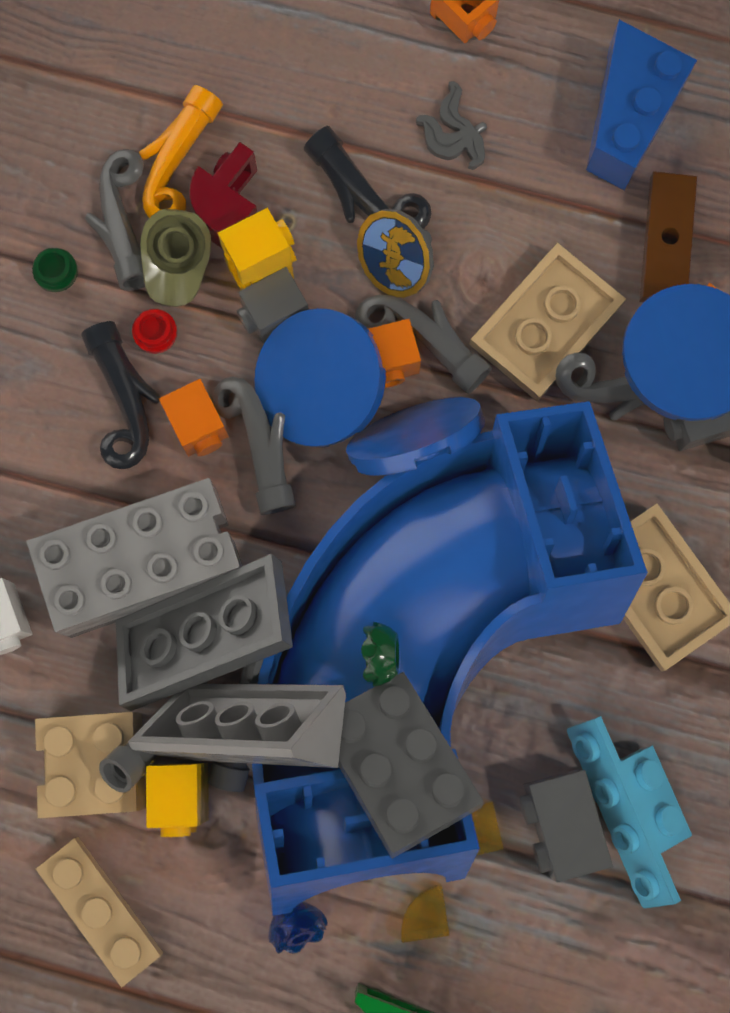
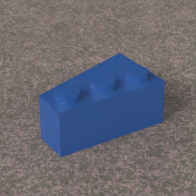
[586,19,697,190]

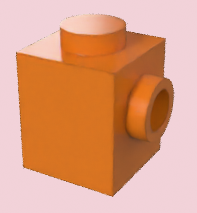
[368,318,421,388]

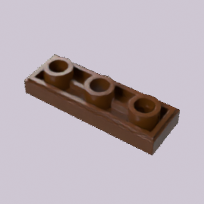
[639,171,697,303]

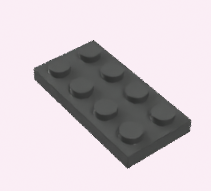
[116,554,293,711]

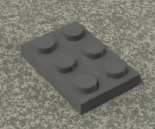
[338,672,484,859]

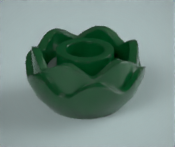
[361,622,399,686]

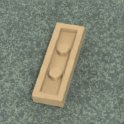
[36,837,163,988]

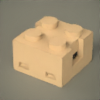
[35,712,146,818]

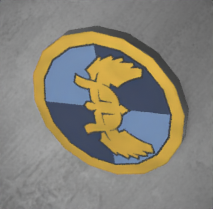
[357,209,434,298]

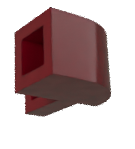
[189,142,257,249]

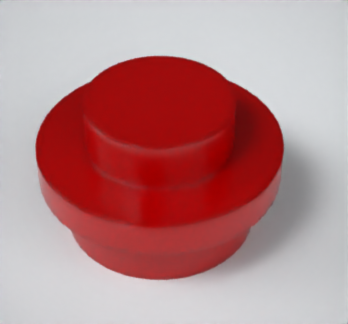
[132,309,178,354]

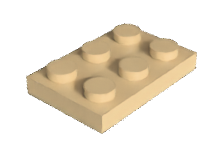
[469,243,626,402]
[623,504,730,672]

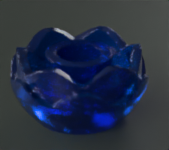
[268,902,328,954]

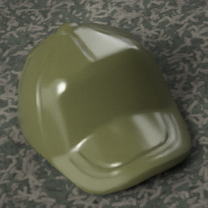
[140,209,211,307]

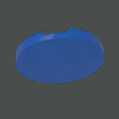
[622,284,730,421]
[254,308,386,447]
[346,397,485,476]

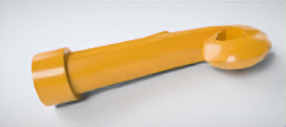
[139,85,223,218]

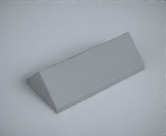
[128,684,346,768]

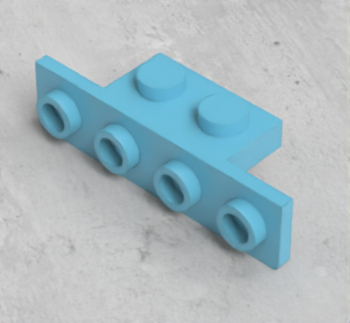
[567,716,692,909]

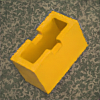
[218,207,297,290]
[146,762,209,837]

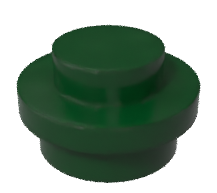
[32,248,78,292]

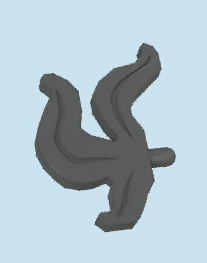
[416,81,487,170]

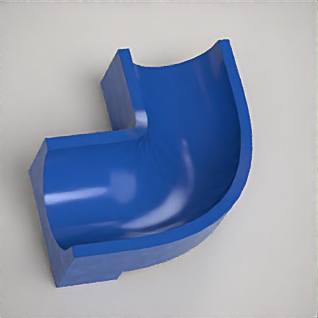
[252,401,648,916]

